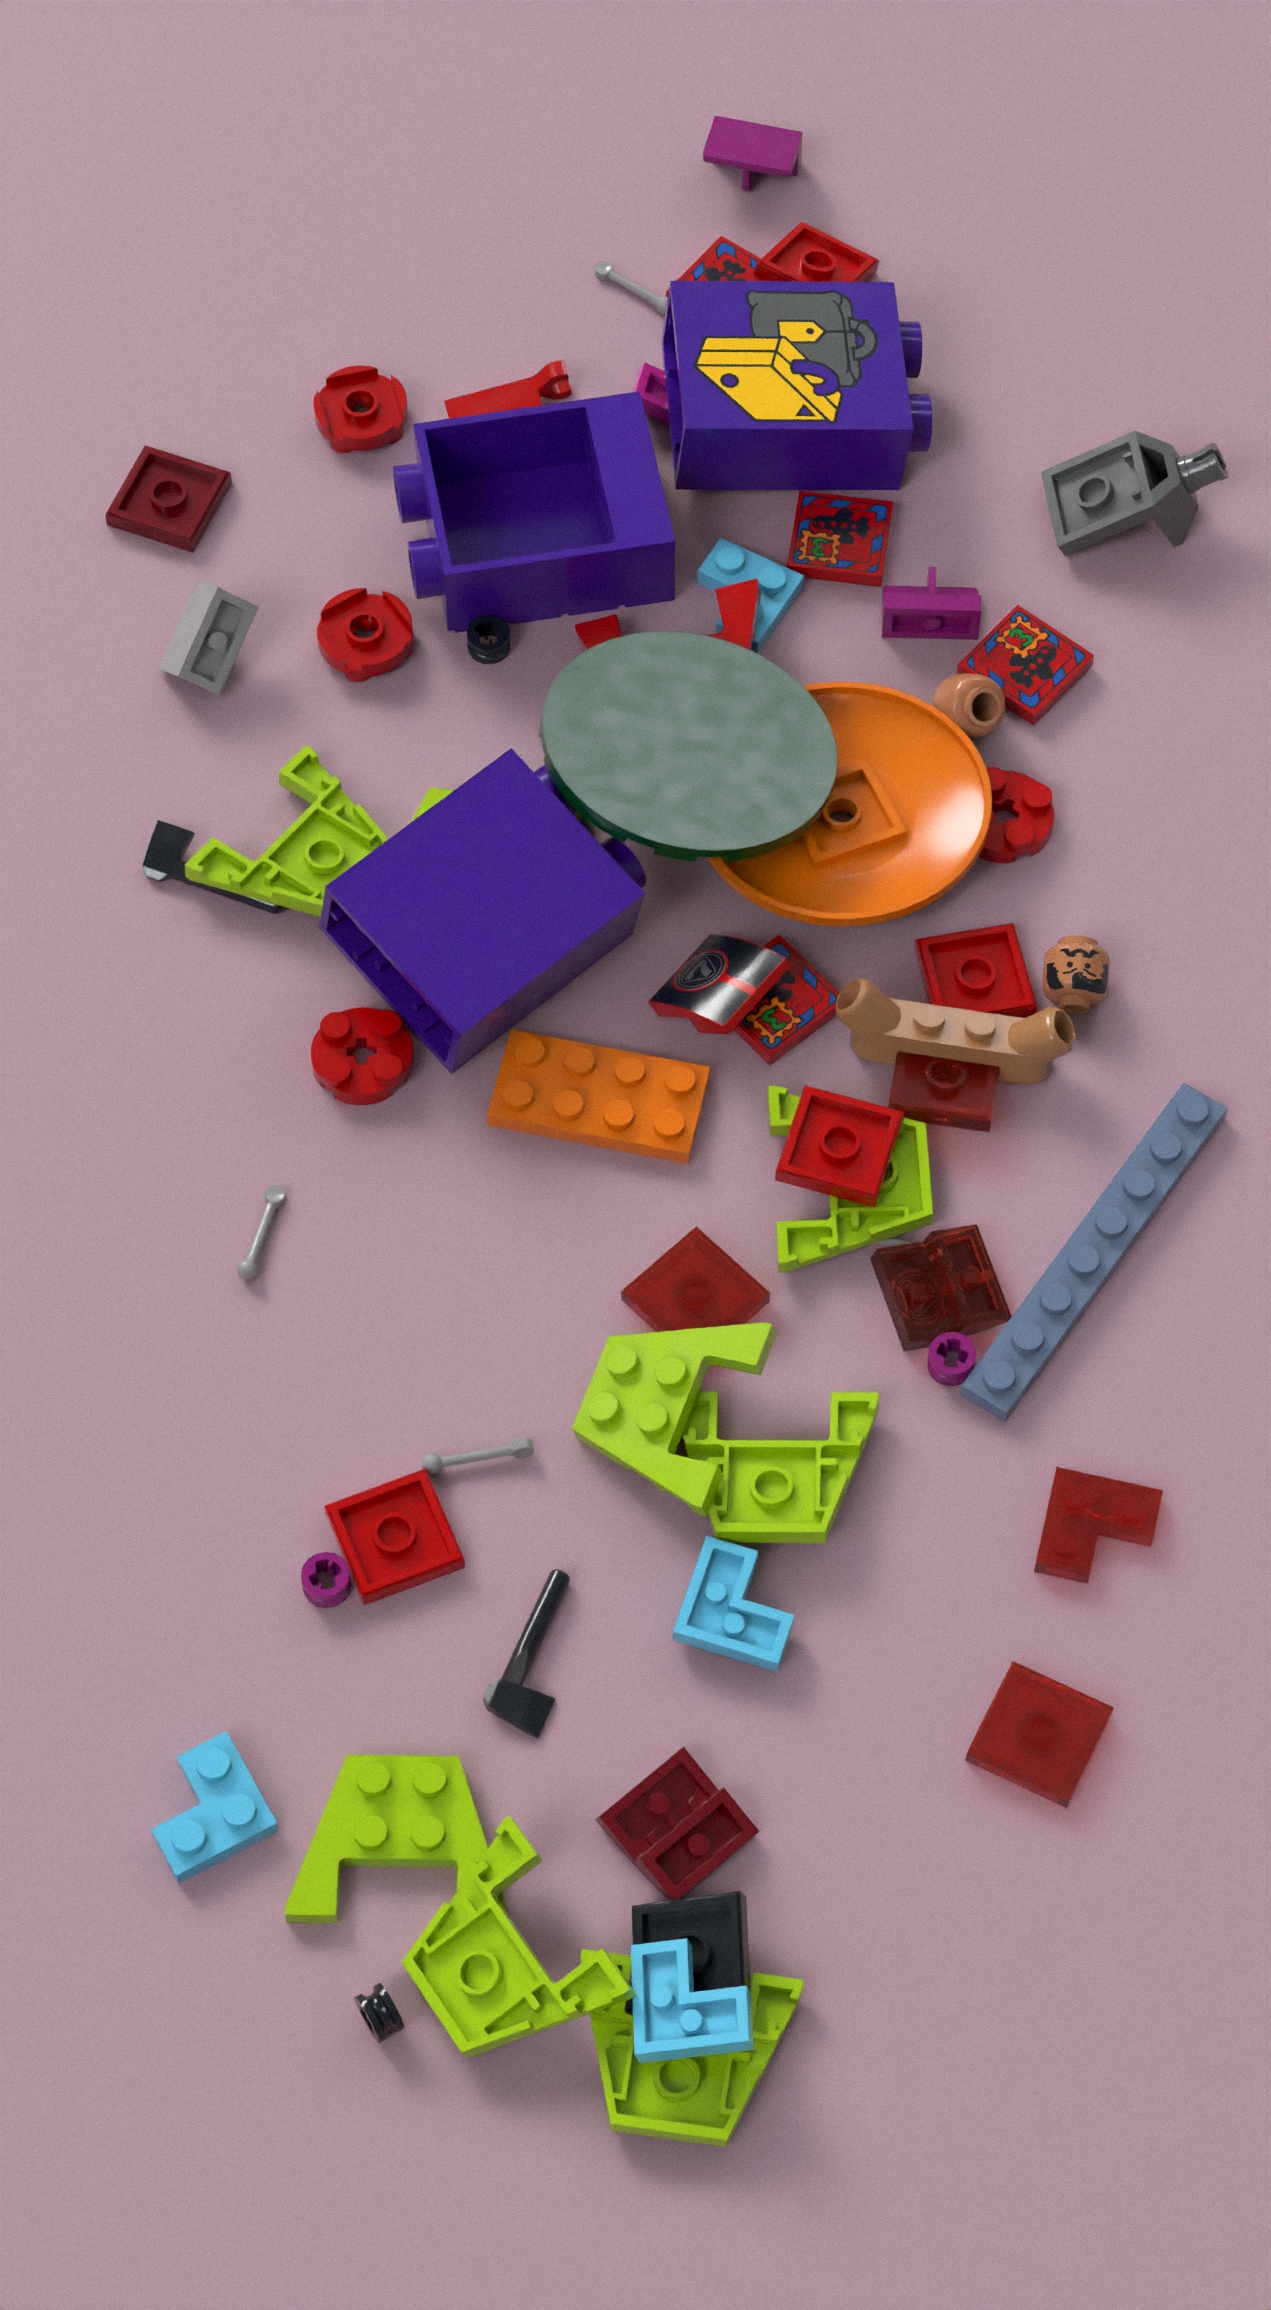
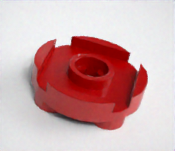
[313,365,408,453]
[317,588,413,682]
[979,766,1054,863]
[311,1007,414,1105]

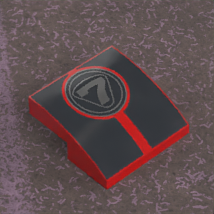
[648,934,791,1035]

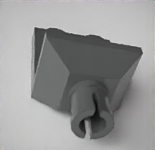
[1041,430,1228,556]

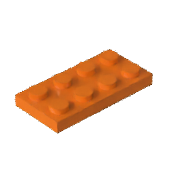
[487,1029,710,1164]

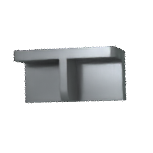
[159,581,259,695]

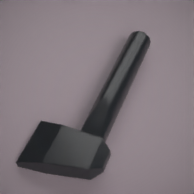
[142,820,282,914]
[483,1569,570,1739]

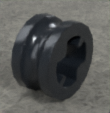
[467,615,510,664]
[354,1983,405,2043]

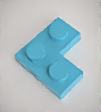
[697,538,804,654]
[673,1535,795,1672]
[151,1731,279,1884]
[631,1938,754,2063]

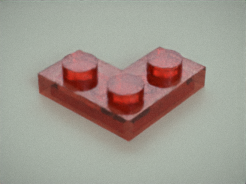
[1034,1467,1163,1584]

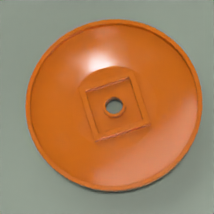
[707,681,992,927]

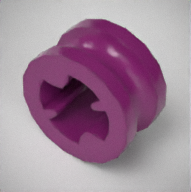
[927,1332,976,1386]
[301,1552,351,1608]

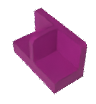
[703,116,803,191]
[882,567,981,640]

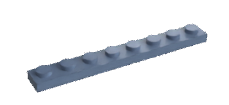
[960,1083,1227,1422]

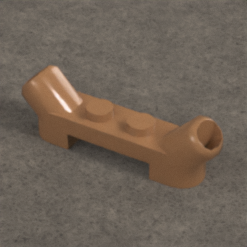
[835,978,1075,1084]

